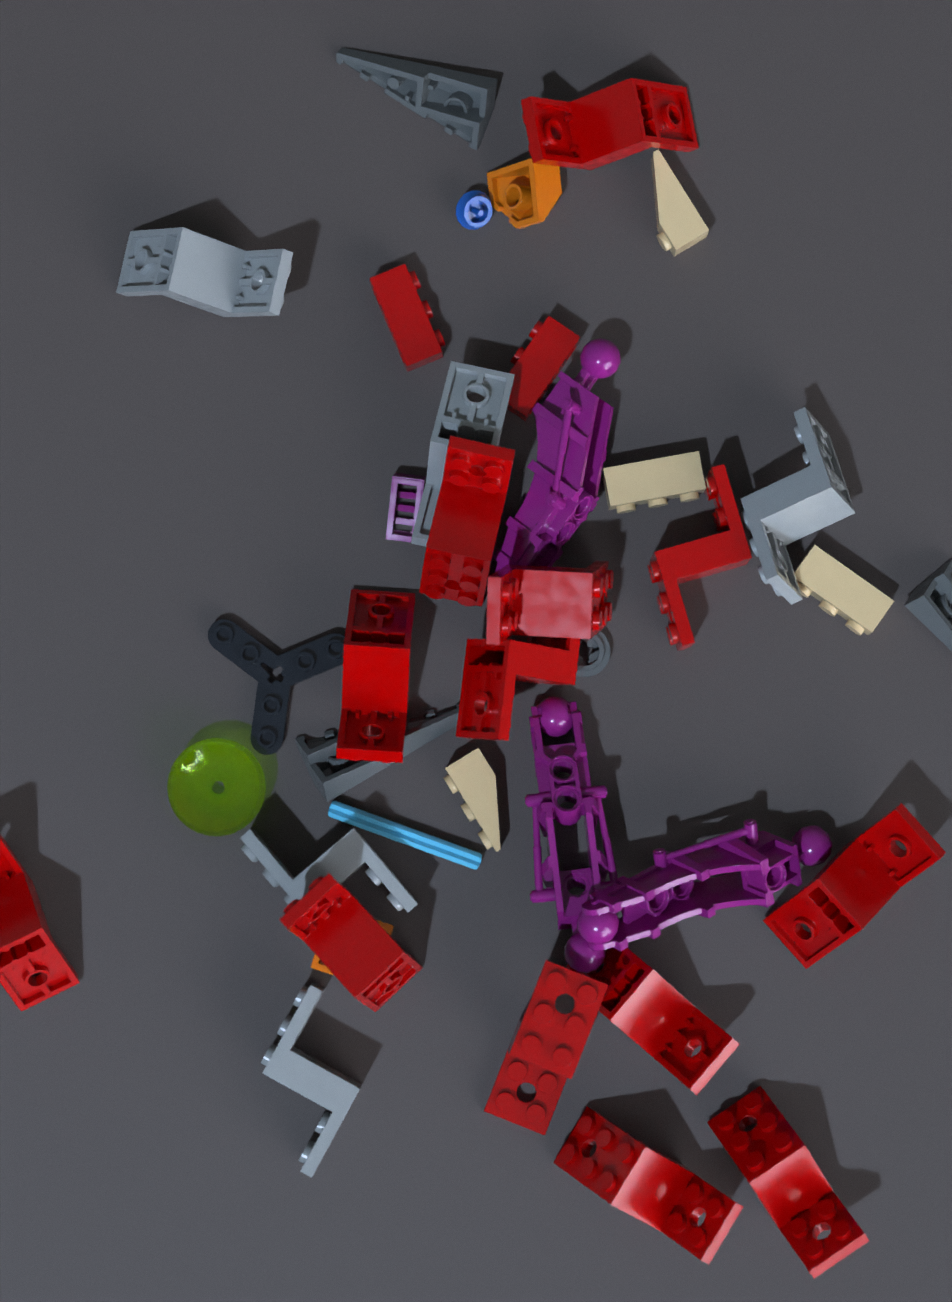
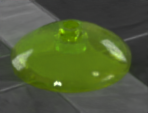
[167,738,266,836]

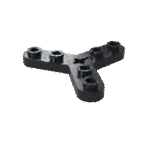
[208,619,345,755]

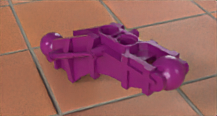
[492,338,621,572]
[525,696,618,973]
[577,819,832,951]

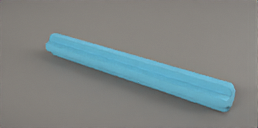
[328,801,482,870]

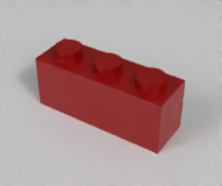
[369,264,446,372]
[507,316,581,421]

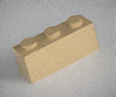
[602,451,706,514]
[794,545,894,636]

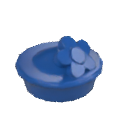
[456,190,493,230]

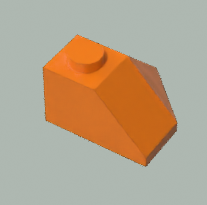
[487,158,562,229]

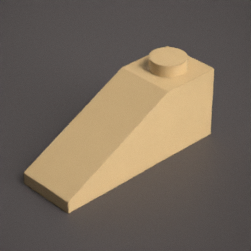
[651,149,709,257]

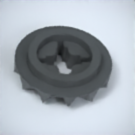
[576,631,611,677]

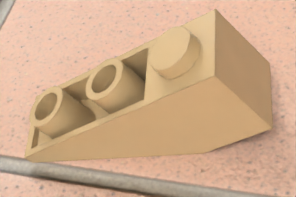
[443,748,501,852]

